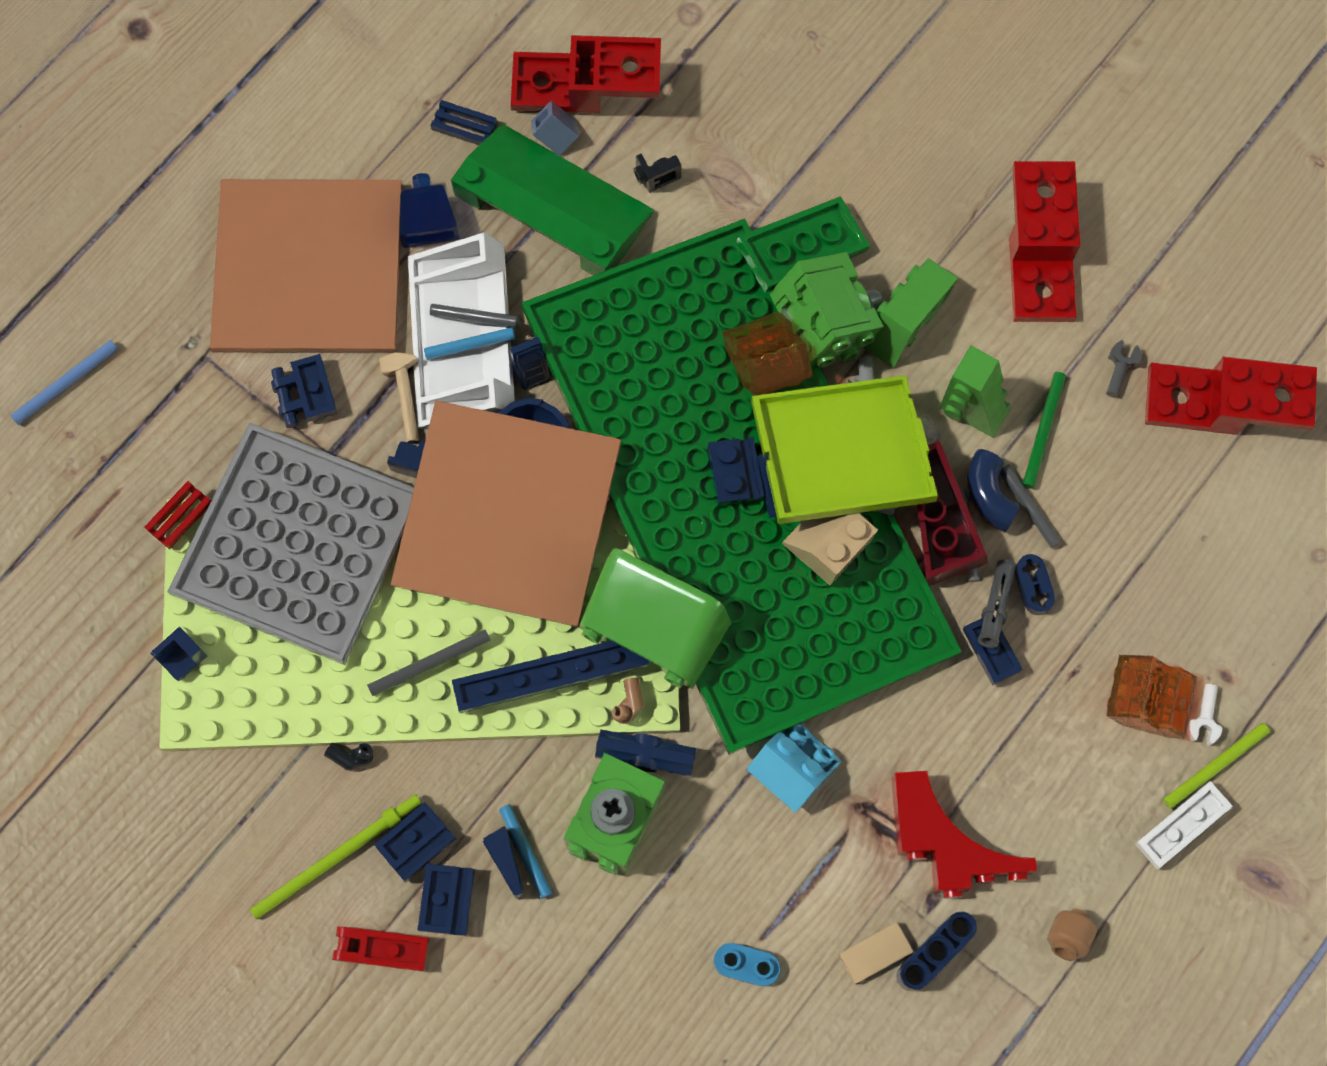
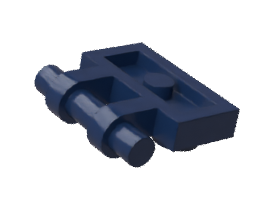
[271,354,338,428]

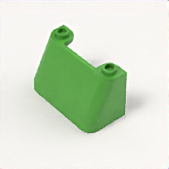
[579,548,731,689]

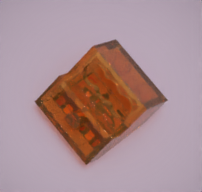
[722,311,812,396]
[1106,655,1198,739]

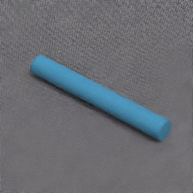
[424,327,516,360]
[499,804,553,899]

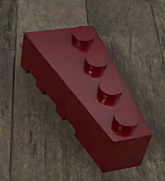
[917,441,988,586]

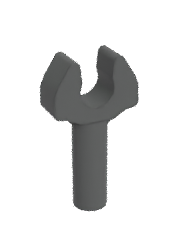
[1106,340,1142,398]

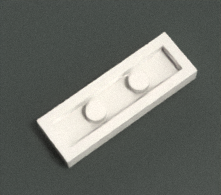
[1135,781,1233,870]

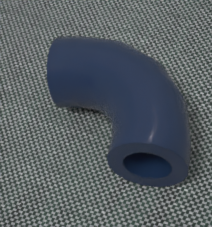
[967,449,1020,532]

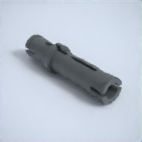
[978,559,1016,648]

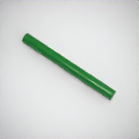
[1022,372,1066,489]

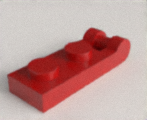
[332,926,430,972]

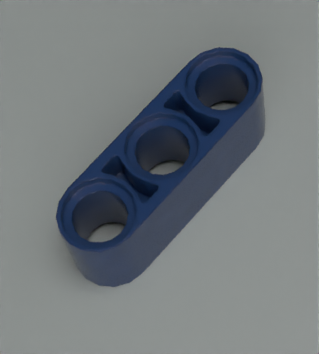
[896,911,977,992]

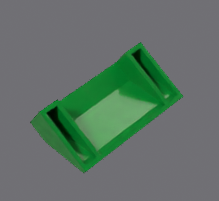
[451,123,654,275]

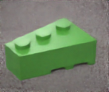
[864,258,958,369]

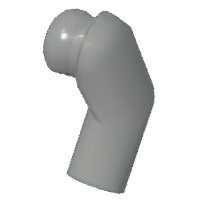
[845,357,874,383]

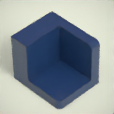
[387,440,425,478]
[150,626,207,681]

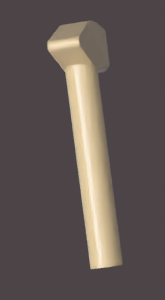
[379,352,419,443]

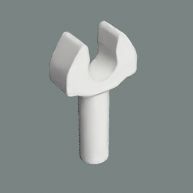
[1186,684,1222,746]

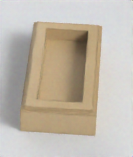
[838,922,914,985]

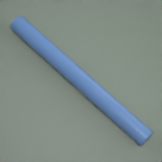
[10,340,118,425]

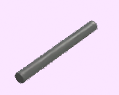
[367,629,491,696]

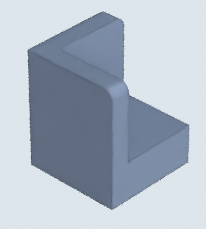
[531,101,579,155]

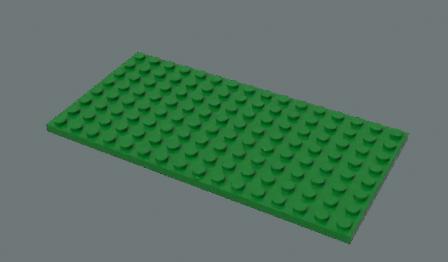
[521,218,962,755]

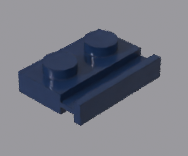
[707,437,765,506]
[374,802,456,883]
[417,863,475,937]

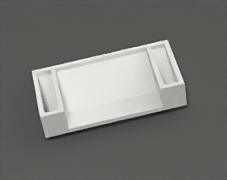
[408,232,515,429]

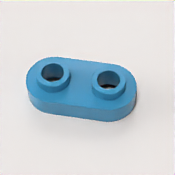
[714,943,780,987]

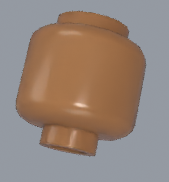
[1047,908,1097,961]

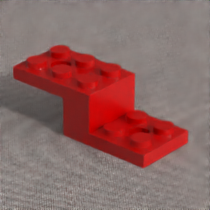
[510,35,661,113]
[1009,161,1081,322]
[1145,356,1317,435]

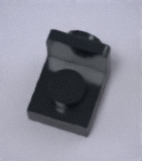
[633,154,681,193]

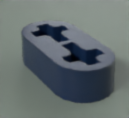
[1015,554,1055,615]

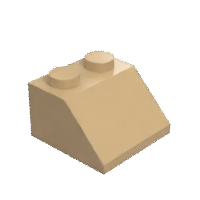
[782,513,878,585]

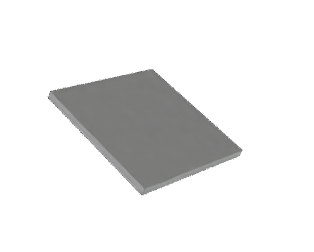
[167,423,414,665]

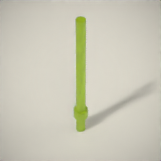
[250,793,422,919]

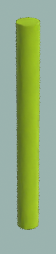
[1162,723,1270,809]

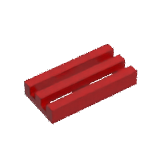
[144,481,211,550]

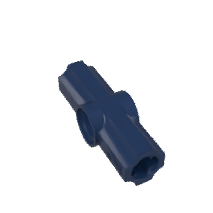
[595,729,696,777]

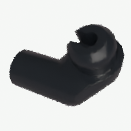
[324,743,374,771]

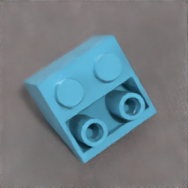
[746,724,842,813]

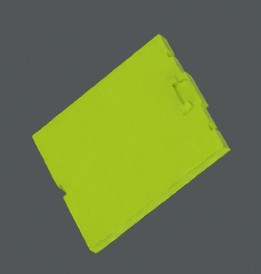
[751,375,938,524]

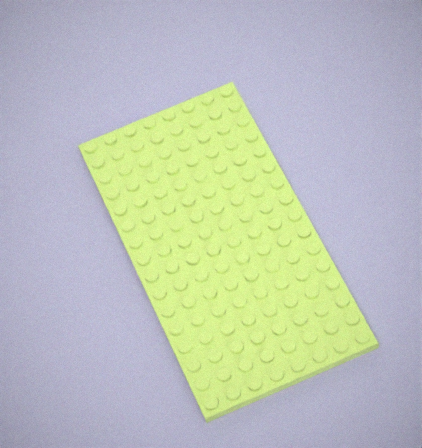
[159,498,680,751]

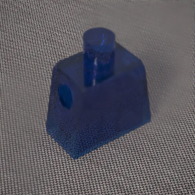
[399,173,460,248]

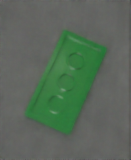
[736,196,870,293]

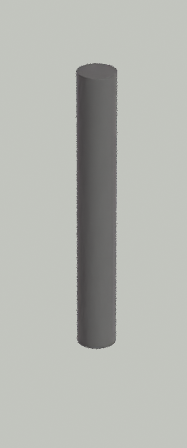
[430,304,520,328]
[1000,464,1062,549]

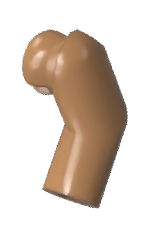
[612,677,644,724]

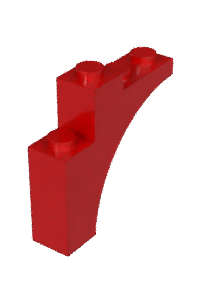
[891,771,1037,899]

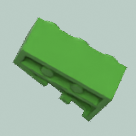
[939,345,1011,438]

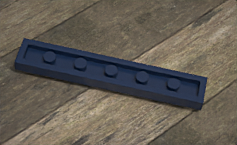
[452,641,650,714]

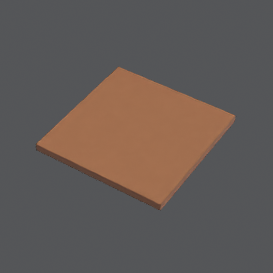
[210,179,403,353]
[391,400,622,627]

